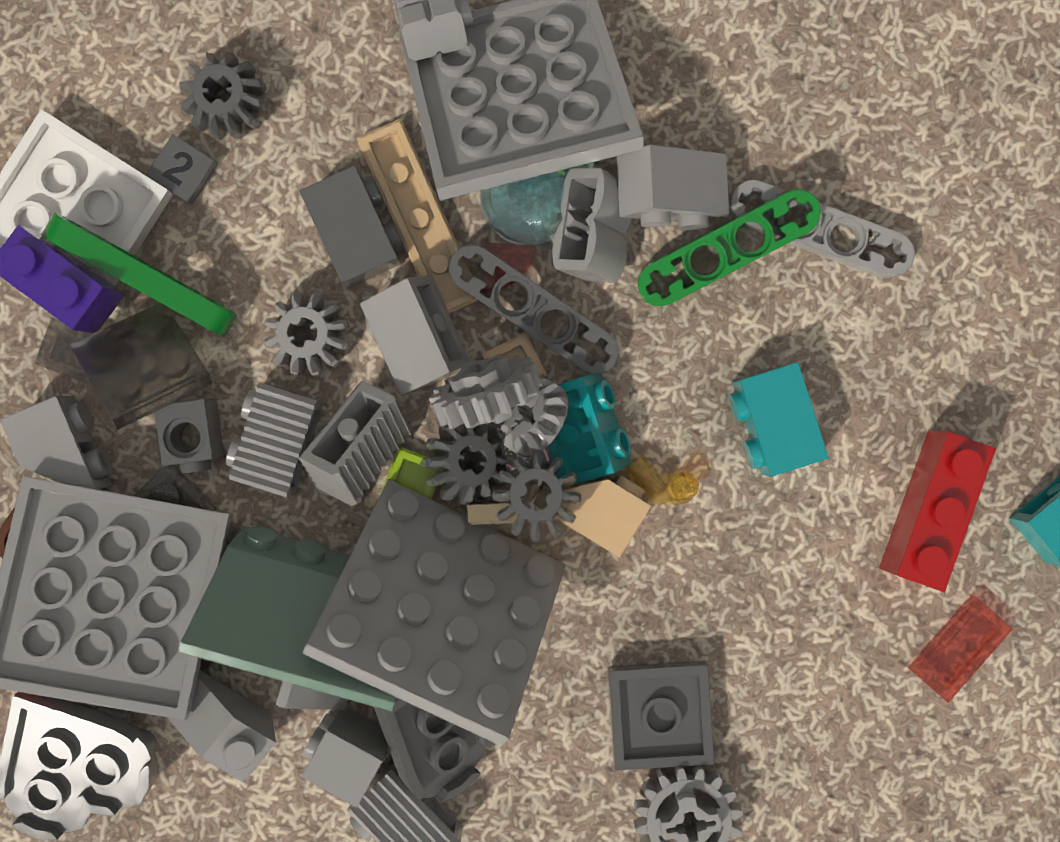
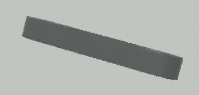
[449,245,618,374]

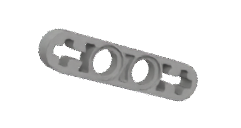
[729,180,915,278]

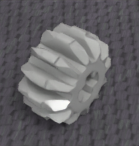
[264,292,350,376]

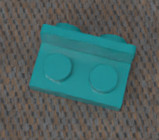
[548,374,631,485]

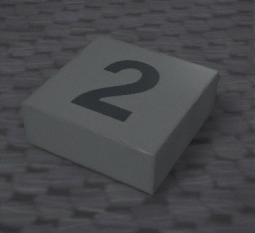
[146,133,218,205]

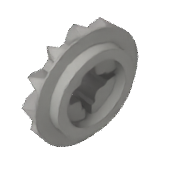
[500,378,568,457]

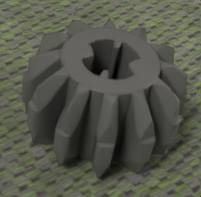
[179,51,267,140]
[420,423,509,505]
[492,452,581,542]

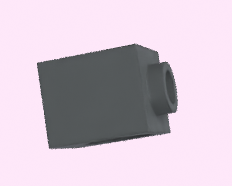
[153,399,225,474]

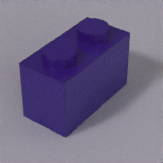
[0,224,126,334]

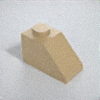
[533,475,651,558]

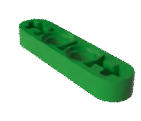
[637,189,821,307]
[41,212,237,336]

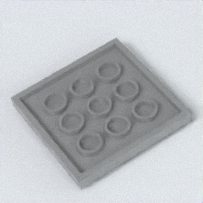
[398,0,644,201]
[0,476,233,720]
[302,479,566,746]

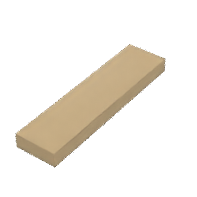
[356,118,479,315]

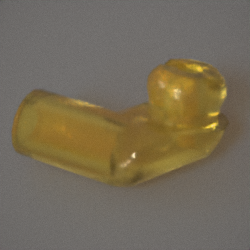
[624,455,699,505]

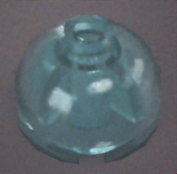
[479,168,570,247]

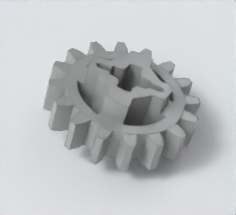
[429,354,542,429]
[633,765,743,842]

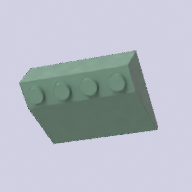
[179,526,397,712]

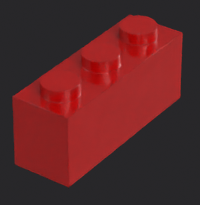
[879,431,996,593]

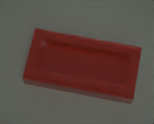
[907,595,1013,703]

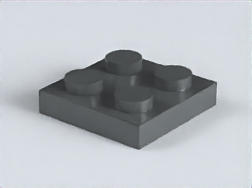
[607,661,714,771]

